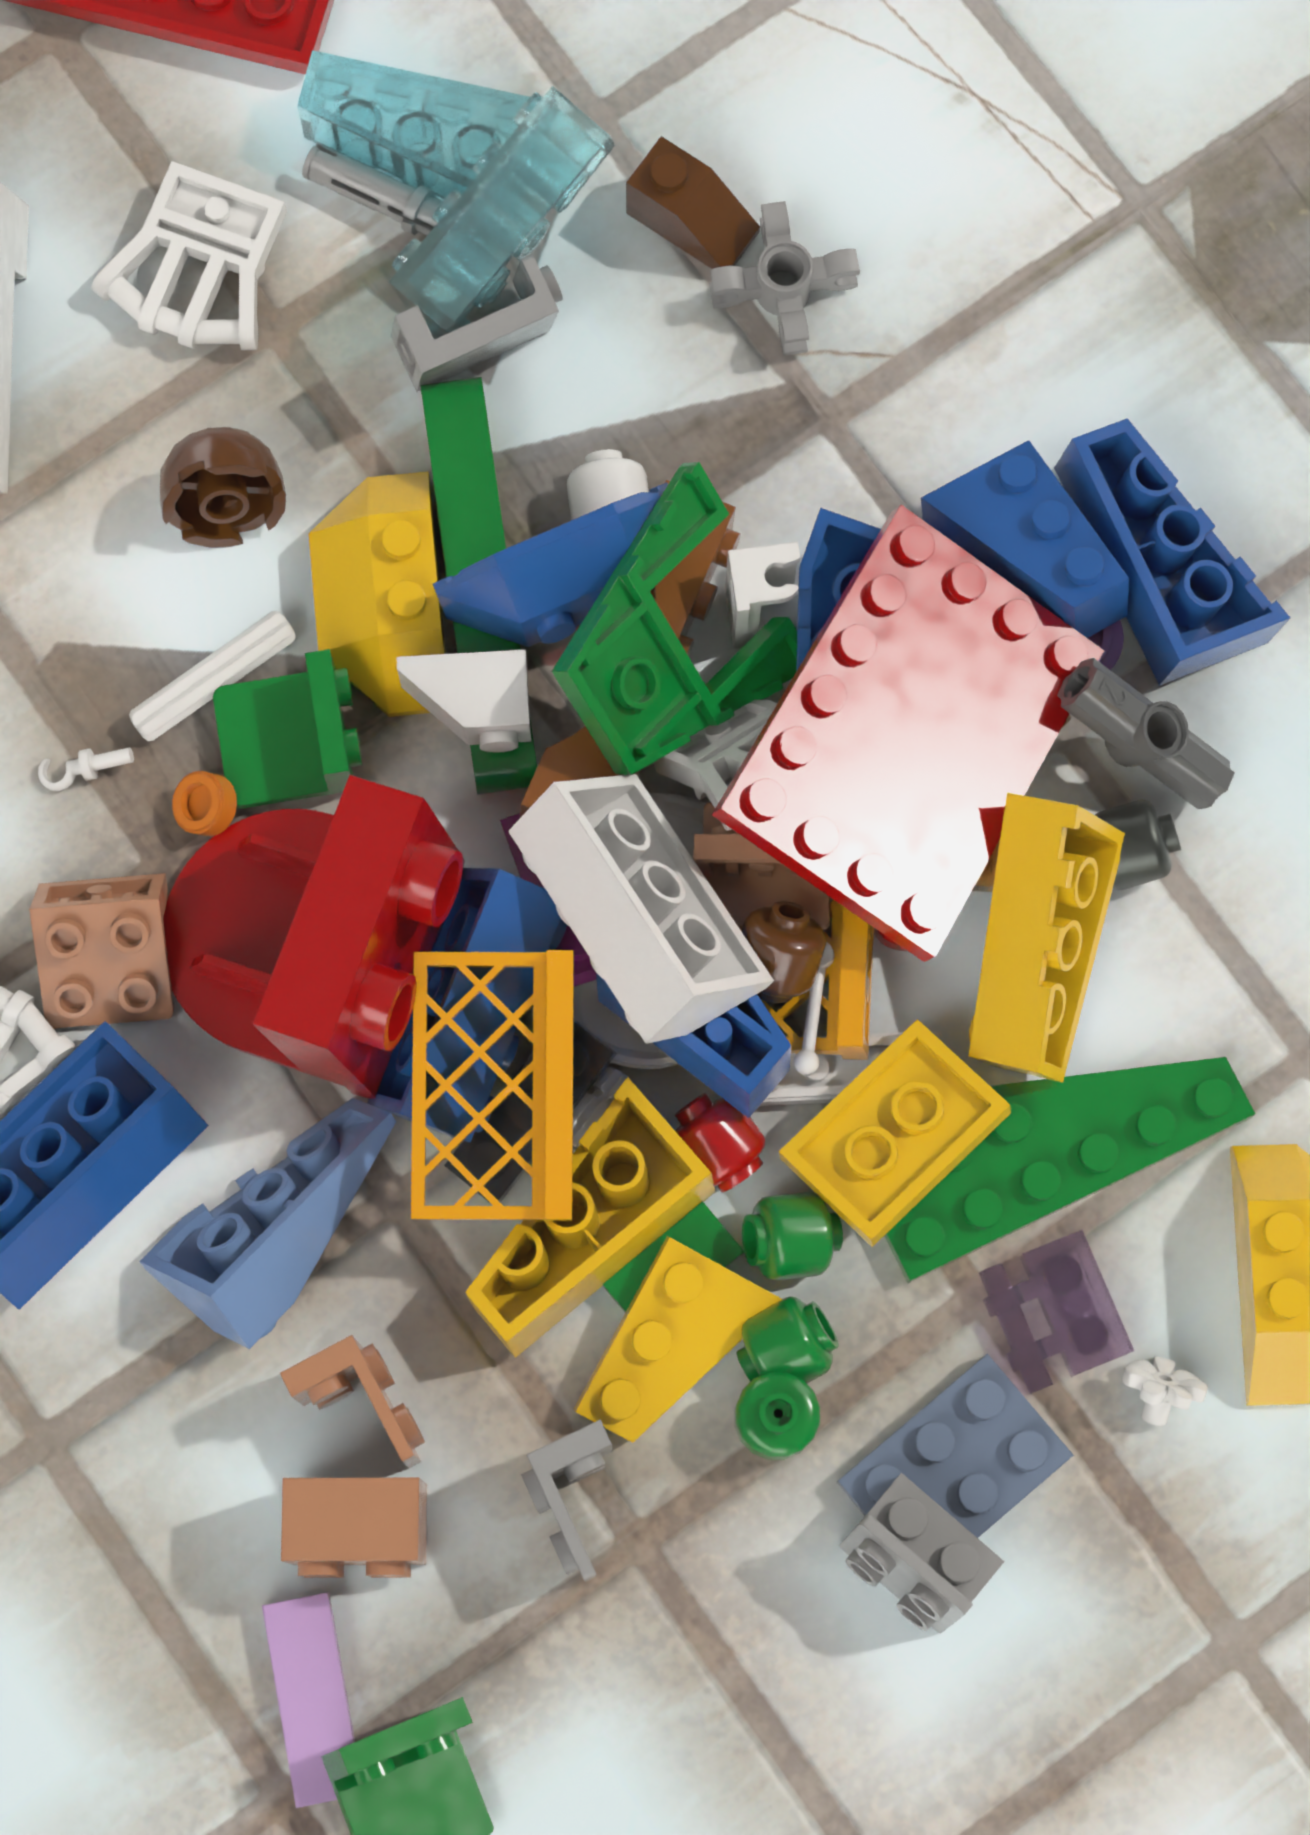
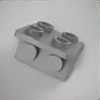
[839,1473,1005,1634]

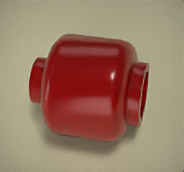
[674,1093,765,1193]

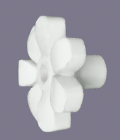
[1122,1356,1208,1426]

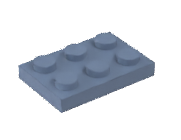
[837,1353,1074,1538]

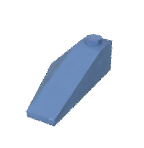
[139,1098,396,1349]

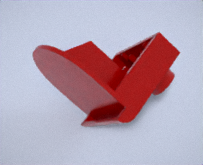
[163,775,465,1099]

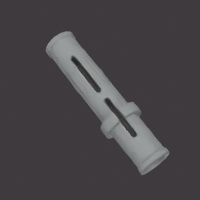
[302,142,481,254]

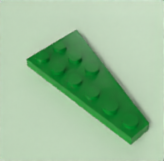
[823,1057,1256,1284]

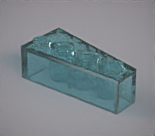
[297,50,552,242]
[389,86,615,333]

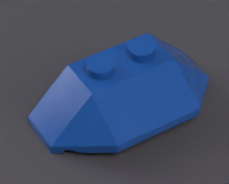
[432,482,668,647]

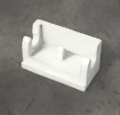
[725,541,800,649]

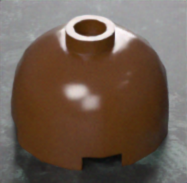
[160,427,286,548]

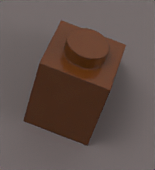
[626,136,760,269]

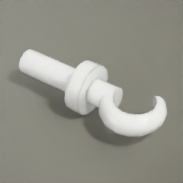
[38,747,134,791]

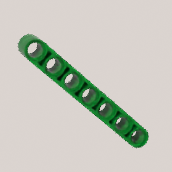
[420,377,537,795]

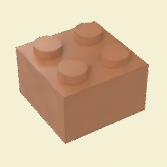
[281,1477,427,1578]

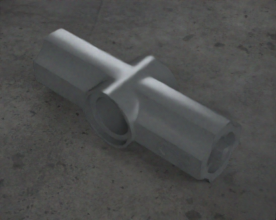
[1057,658,1235,809]

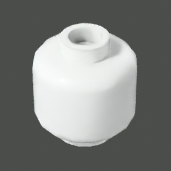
[567,449,649,520]

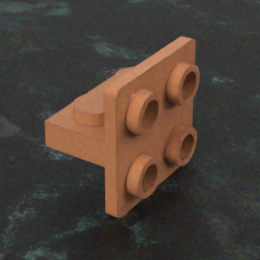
[693,802,830,929]

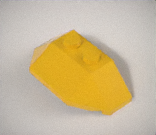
[308,471,446,717]
[1230,1144,1310,1406]

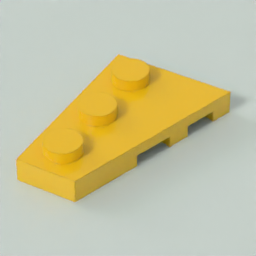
[573,1236,782,1443]

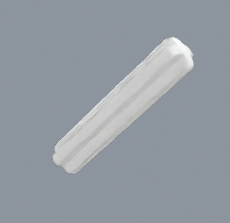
[129,610,296,741]

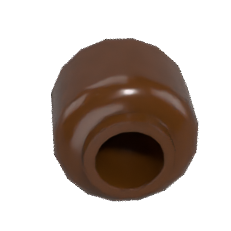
[741,901,826,1003]

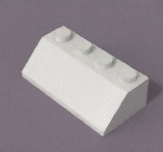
[508,774,774,1043]

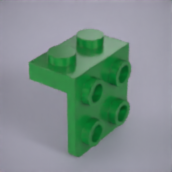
[213,649,363,809]

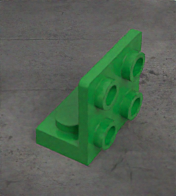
[321,1697,494,1835]

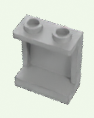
[391,255,563,392]

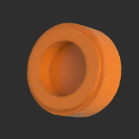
[172,771,237,836]

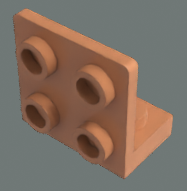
[29,873,174,1028]
[280,1335,425,1468]

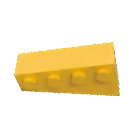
[968,792,1125,1083]
[465,1077,716,1358]

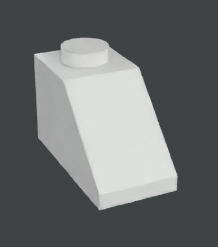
[397,650,531,752]

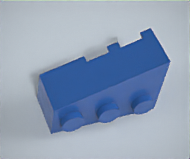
[921,440,1129,638]
[596,974,791,1118]

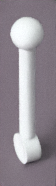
[794,942,834,1075]

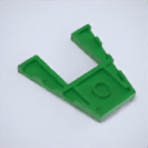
[551,462,797,775]

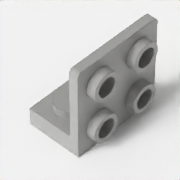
[521,1419,612,1582]

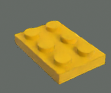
[778,1019,1011,1247]

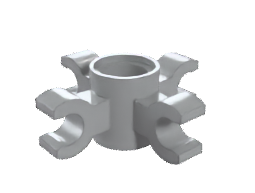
[709,201,860,356]

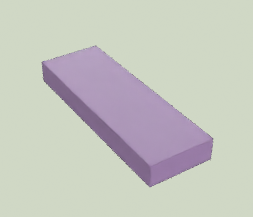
[262,1592,355,1808]

